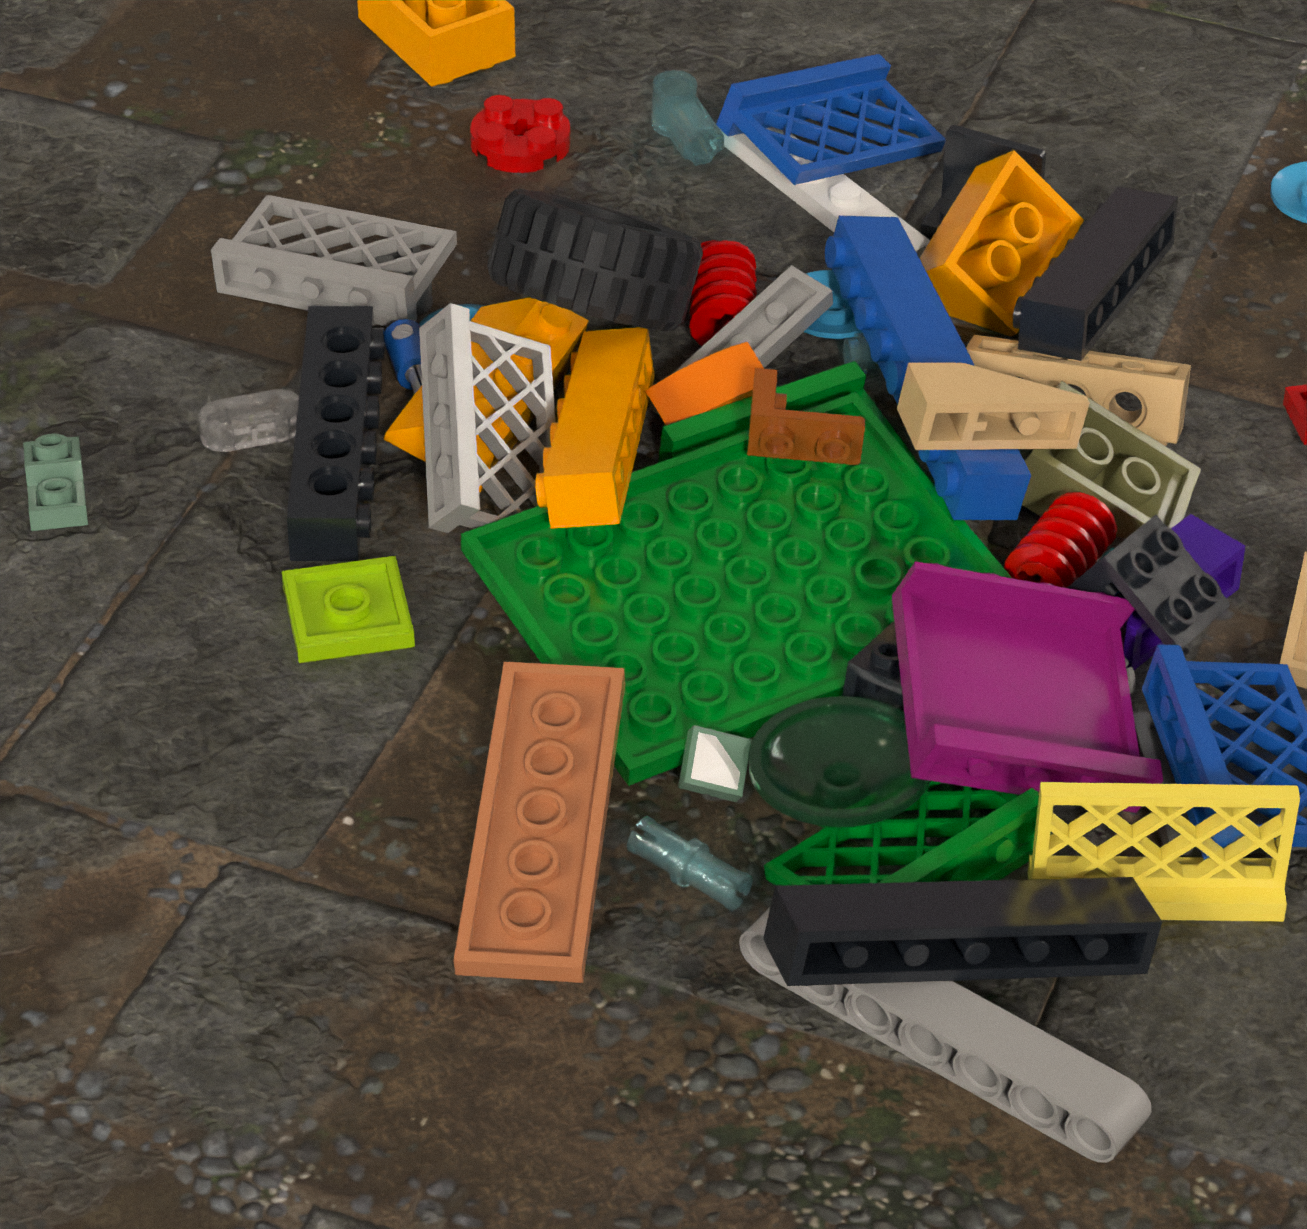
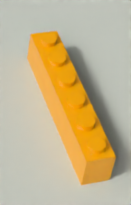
[536,327,655,529]

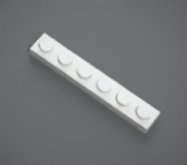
[717,126,930,258]

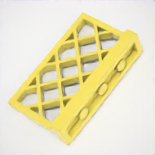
[1027,782,1300,922]

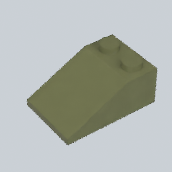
[1018,381,1201,539]

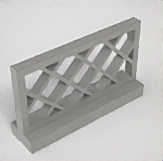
[211,195,457,327]
[419,303,556,533]

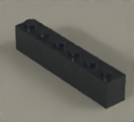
[1013,186,1178,361]
[763,877,1162,986]

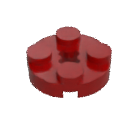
[470,95,570,173]

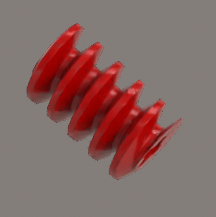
[689,240,757,346]
[1004,492,1117,588]

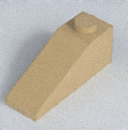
[897,363,1090,450]

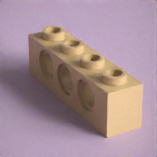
[966,335,1191,446]

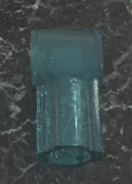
[651,70,724,166]

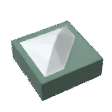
[678,725,752,802]

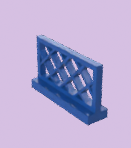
[716,54,946,185]
[1142,645,1307,860]

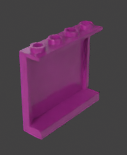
[892,561,1164,813]

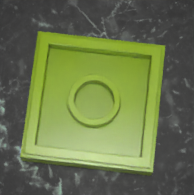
[282,556,415,663]

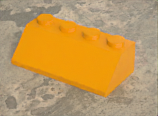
[384,297,589,492]

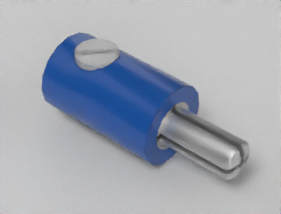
[384,319,422,394]

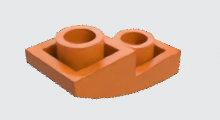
[645,342,765,425]

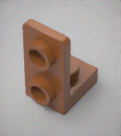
[747,368,865,465]

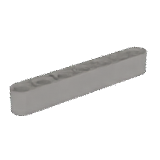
[739,907,1152,1163]

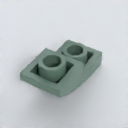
[23,434,88,531]

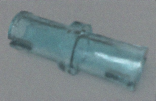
[627,816,753,911]

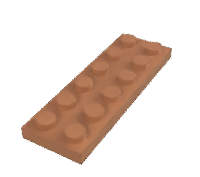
[453,662,625,983]

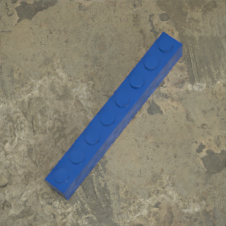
[825,215,1031,520]

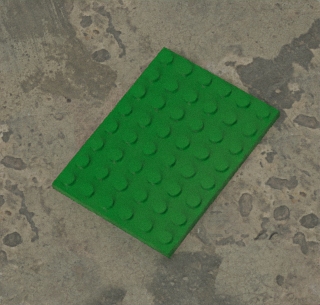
[461,392,1012,786]

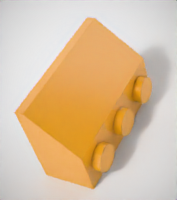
[919,150,1084,336]

